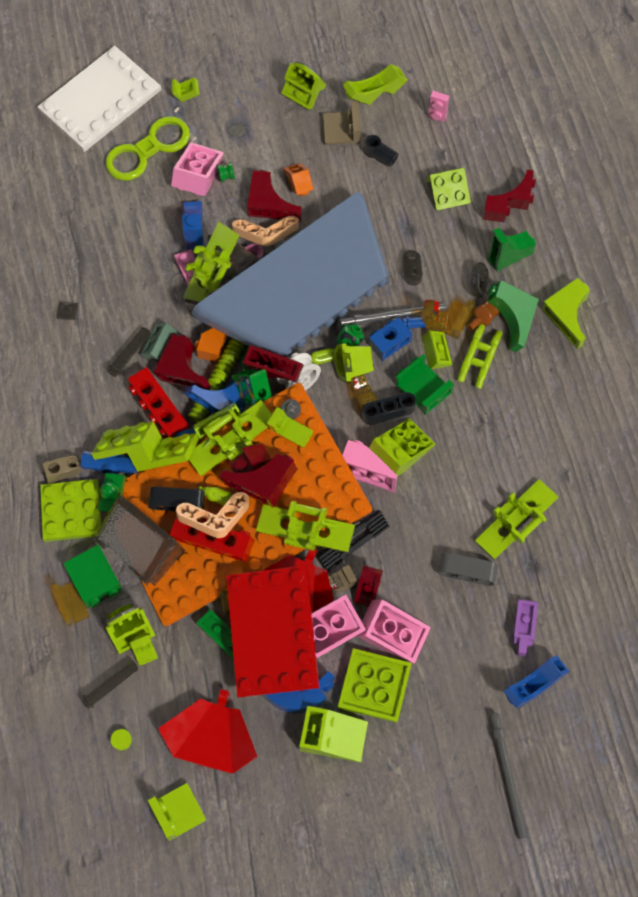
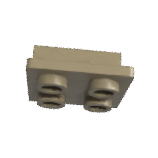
[323,101,360,145]

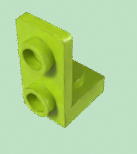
[267,407,313,448]

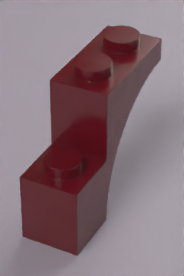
[483,169,536,223]

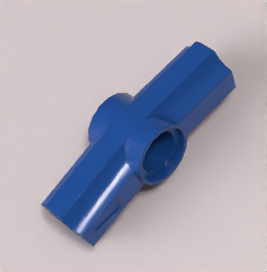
[81,451,139,474]

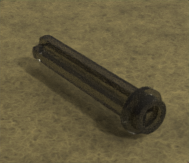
[107,327,151,377]
[81,660,138,709]

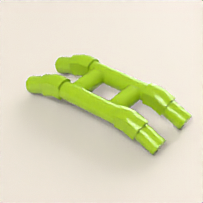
[457,324,503,389]

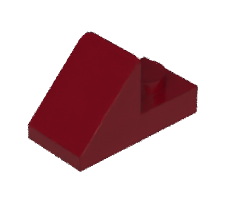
[228,444,271,473]
[354,565,383,607]

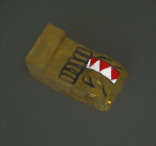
[349,374,377,412]

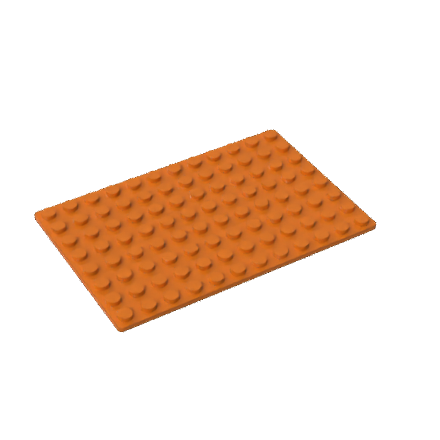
[100,383,373,627]

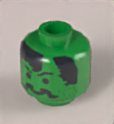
[336,324,364,346]

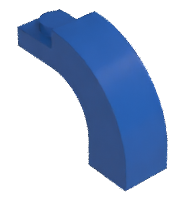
[503,656,570,708]
[263,671,335,713]

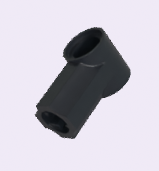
[364,135,399,167]

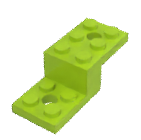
[91,422,199,472]

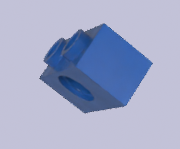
[369,317,412,361]

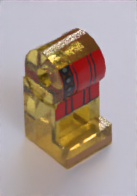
[421,299,449,330]

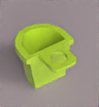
[334,343,374,382]

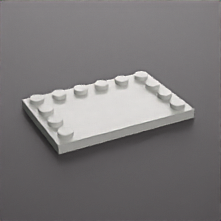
[37,46,162,152]

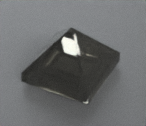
[57,301,78,320]

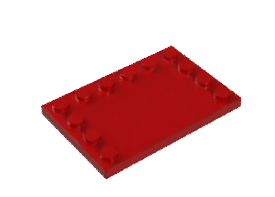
[226,565,320,698]

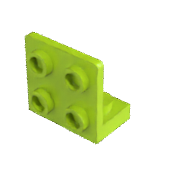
[426,168,471,210]
[148,783,206,841]

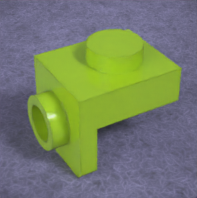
[171,77,200,102]
[130,634,158,666]

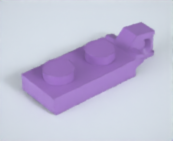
[513,599,538,657]

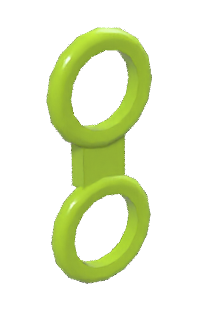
[106,116,190,181]

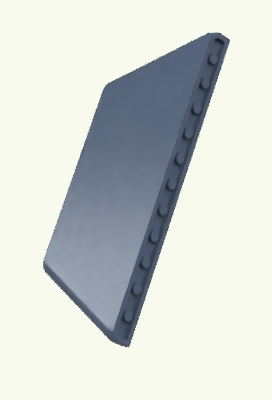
[192,192,389,358]

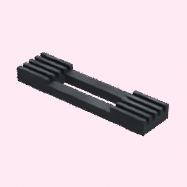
[316,510,390,572]

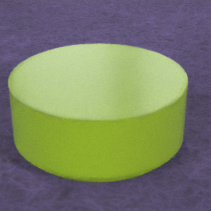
[111,729,132,751]

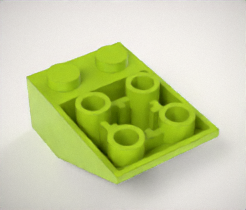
[369,418,436,477]
[299,706,368,763]

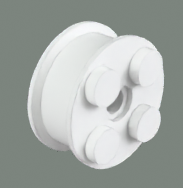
[277,353,321,390]

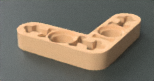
[232,216,299,246]
[176,492,249,538]

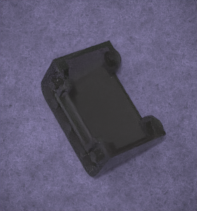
[95,495,185,586]

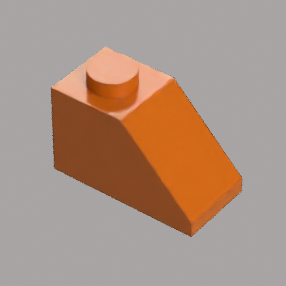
[283,163,314,196]
[195,328,228,362]

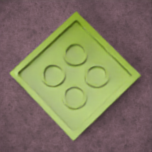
[40,479,103,542]
[338,648,412,723]

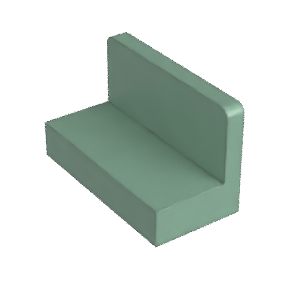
[140,323,181,362]

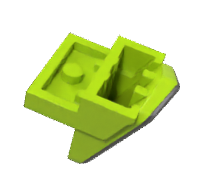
[281,61,326,110]
[105,603,156,655]

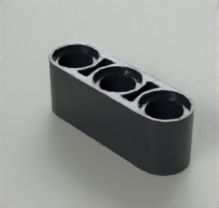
[362,392,416,425]
[147,487,205,511]

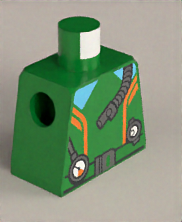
[232,369,272,405]

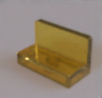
[438,299,476,340]
[50,582,90,627]

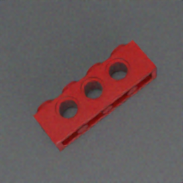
[128,367,189,439]
[169,516,255,563]

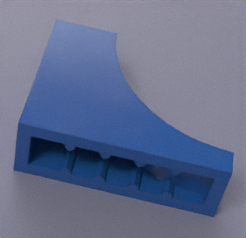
[182,201,205,252]
[183,379,246,414]

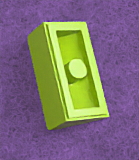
[422,330,452,369]

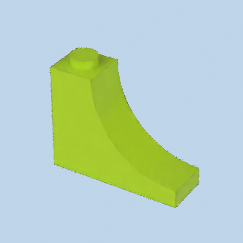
[542,278,590,349]

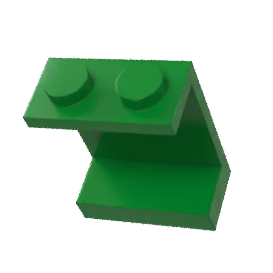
[395,354,454,415]
[63,545,122,608]

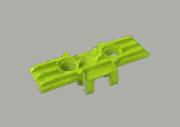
[183,222,240,306]
[189,400,272,476]
[475,479,559,560]
[256,500,355,552]

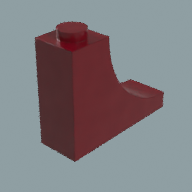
[247,170,302,222]
[154,334,211,390]
[243,345,304,383]
[220,453,297,508]

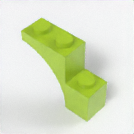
[343,64,408,105]

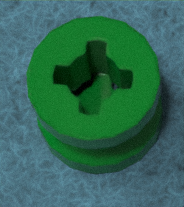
[217,162,235,182]

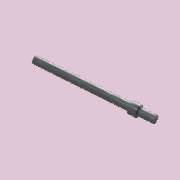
[339,303,447,326]
[490,713,527,839]

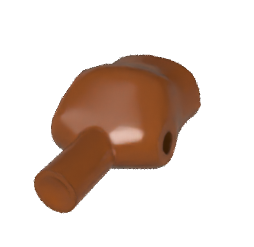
[467,299,500,331]

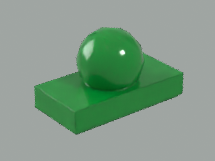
[98,473,126,514]

